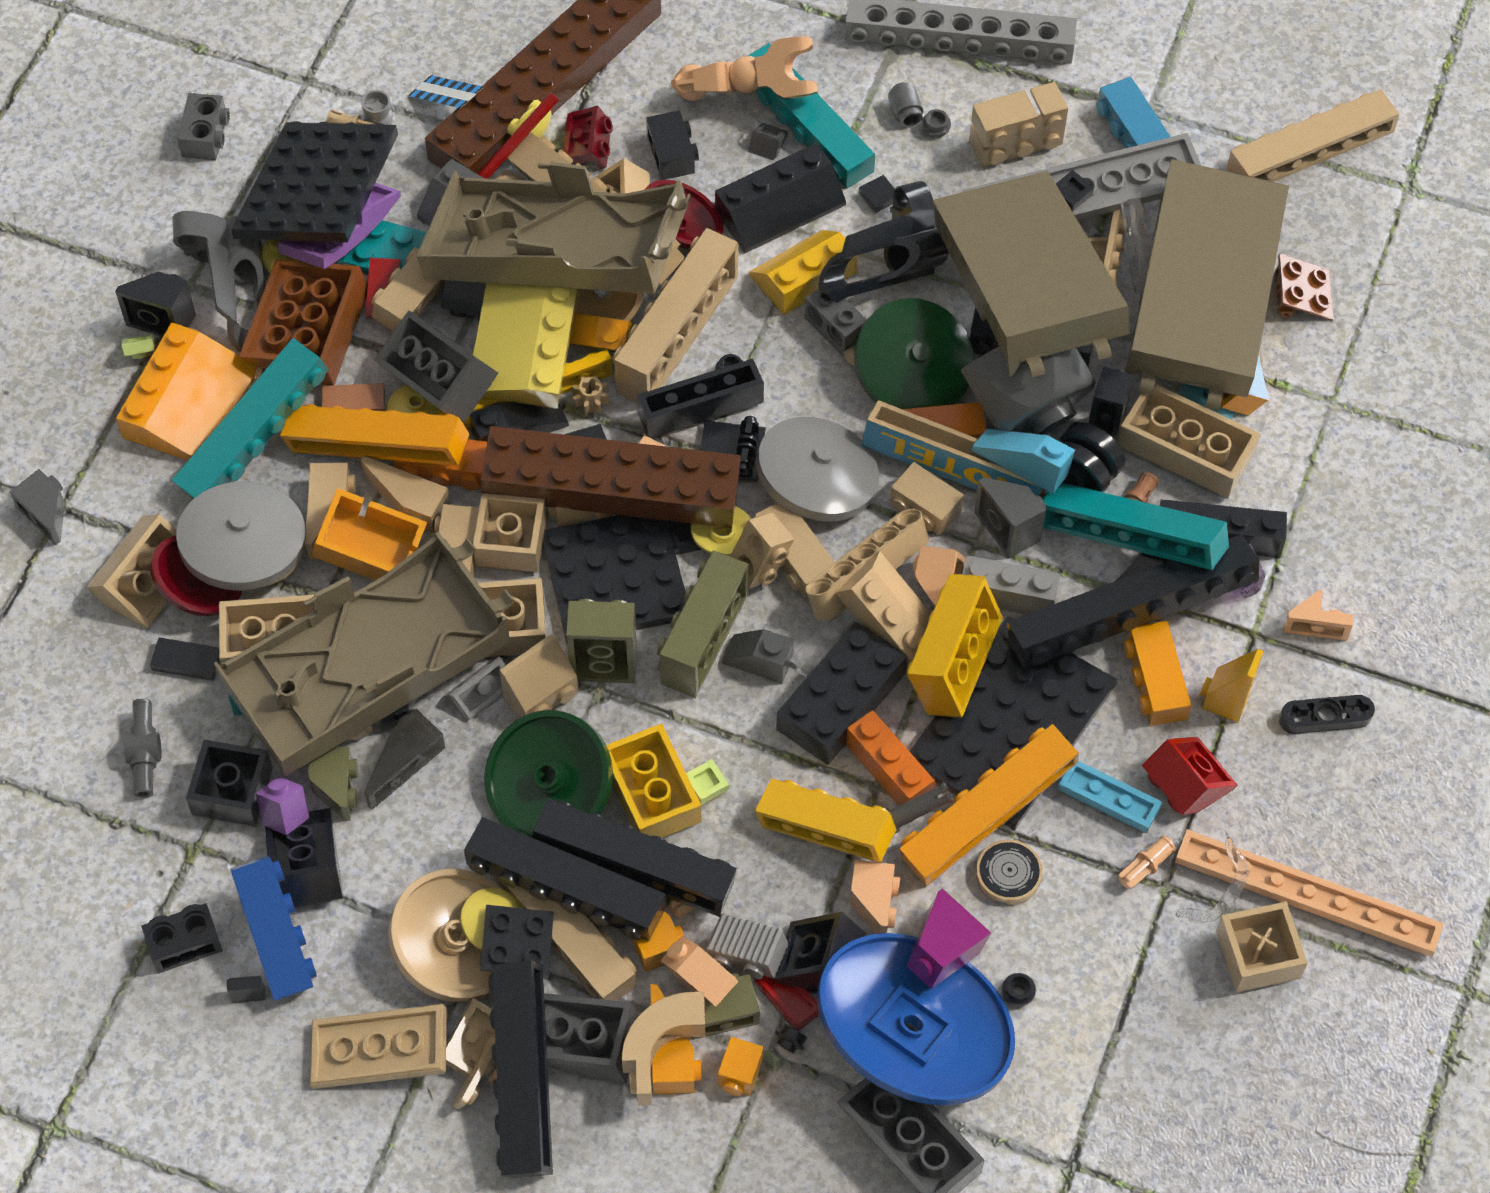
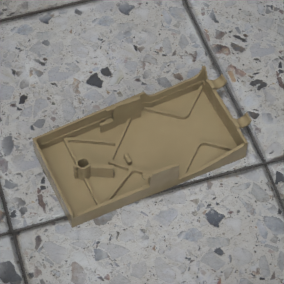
[1125,159,1289,411]
[933,171,1130,377]

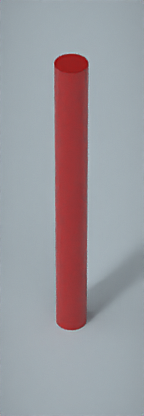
[477,92,559,179]

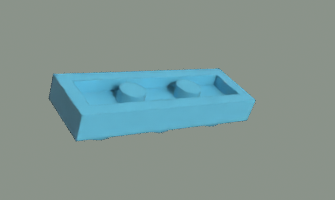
[1058,761,1163,834]

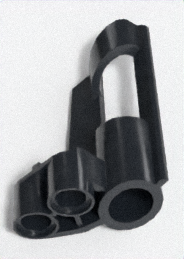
[818,181,949,302]

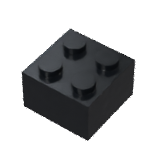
[186,740,273,826]

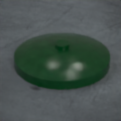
[854,298,974,409]
[484,710,613,837]

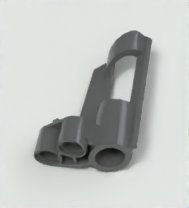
[172,211,265,352]

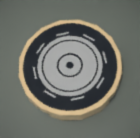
[976,840,1043,905]

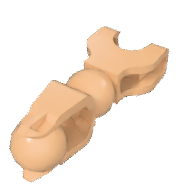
[671,36,818,101]

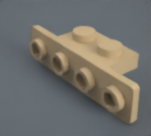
[1088,209,1128,286]
[446,998,495,1110]

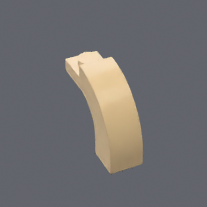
[622,992,706,1106]

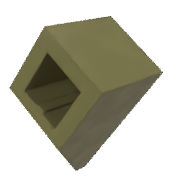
[308,747,358,821]

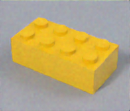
[907,574,1003,718]

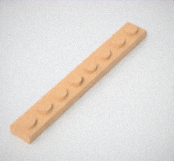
[1175,829,1444,957]

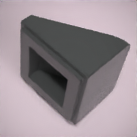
[749,123,788,160]

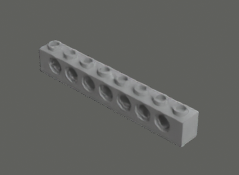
[845,0,1077,63]

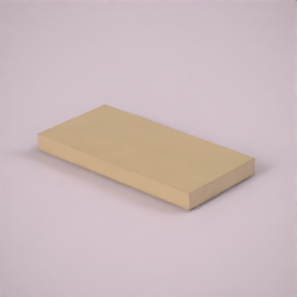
[310,1004,447,1089]

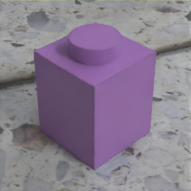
[256,776,309,835]

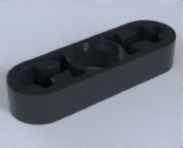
[1279,695,1375,734]

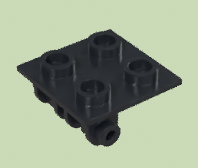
[700,416,766,481]
[479,905,554,977]

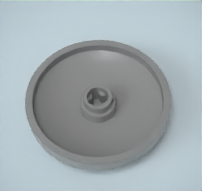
[756,417,879,521]
[176,481,306,591]

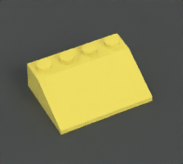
[473,283,578,409]

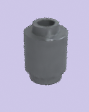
[888,82,923,127]

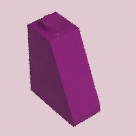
[907,888,991,989]

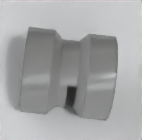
[361,90,393,125]

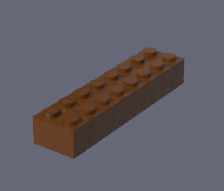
[481,426,741,528]

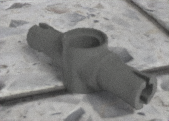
[124,699,162,798]

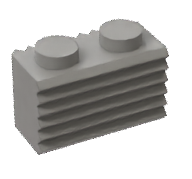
[706,913,788,979]

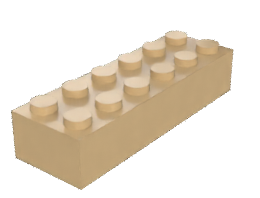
[613,228,738,403]

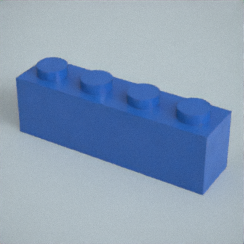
[230,855,317,1001]

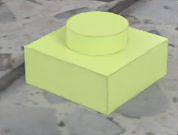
[122,333,155,359]
[686,759,729,805]

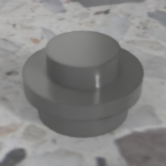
[922,109,951,137]

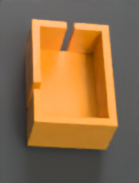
[312,488,427,580]

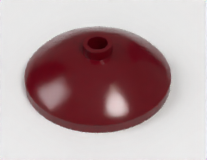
[645,180,723,250]
[150,535,242,616]

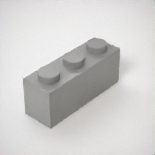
[962,555,1061,614]

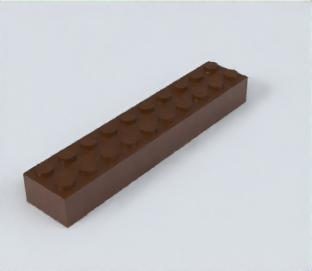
[425,0,661,174]

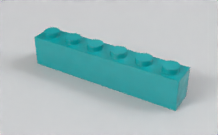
[747,43,875,189]
[172,338,329,499]
[1042,483,1229,570]

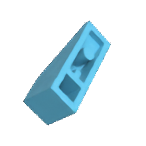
[971,429,1075,494]

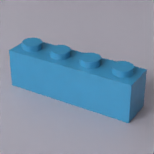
[1096,76,1171,149]

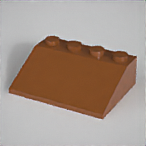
[239,259,368,385]

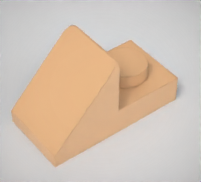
[1283,589,1353,641]

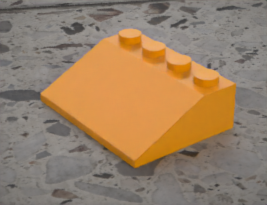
[116,322,257,461]

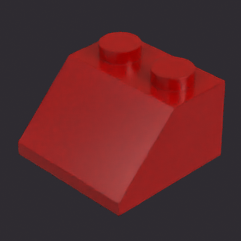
[1142,737,1238,815]

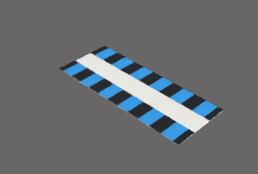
[408,75,484,109]

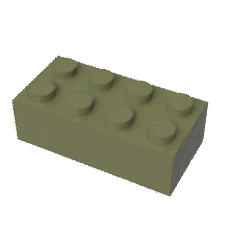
[657,550,749,698]

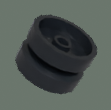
[1059,422,1126,493]

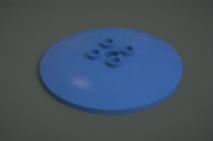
[817,933,1015,1105]

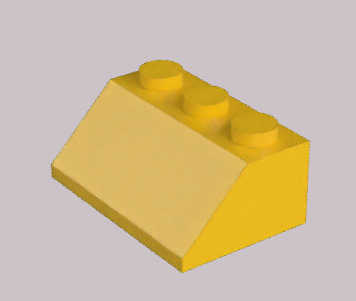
[749,230,858,315]

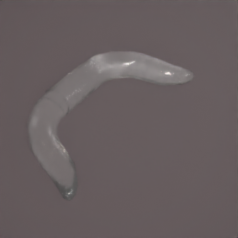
[1175,837,1249,923]

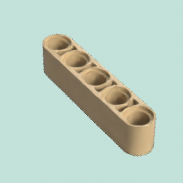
[805,509,929,620]

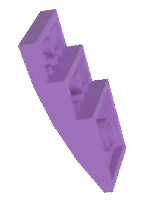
[278,183,401,269]

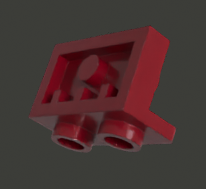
[563,106,613,169]

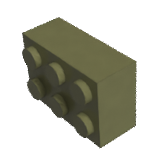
[566,599,637,683]

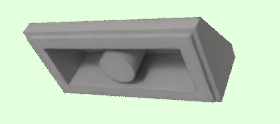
[444,657,506,721]

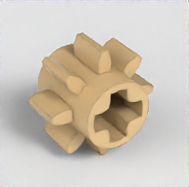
[572,375,610,415]

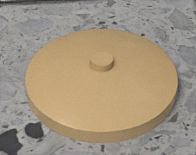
[388,869,503,1002]

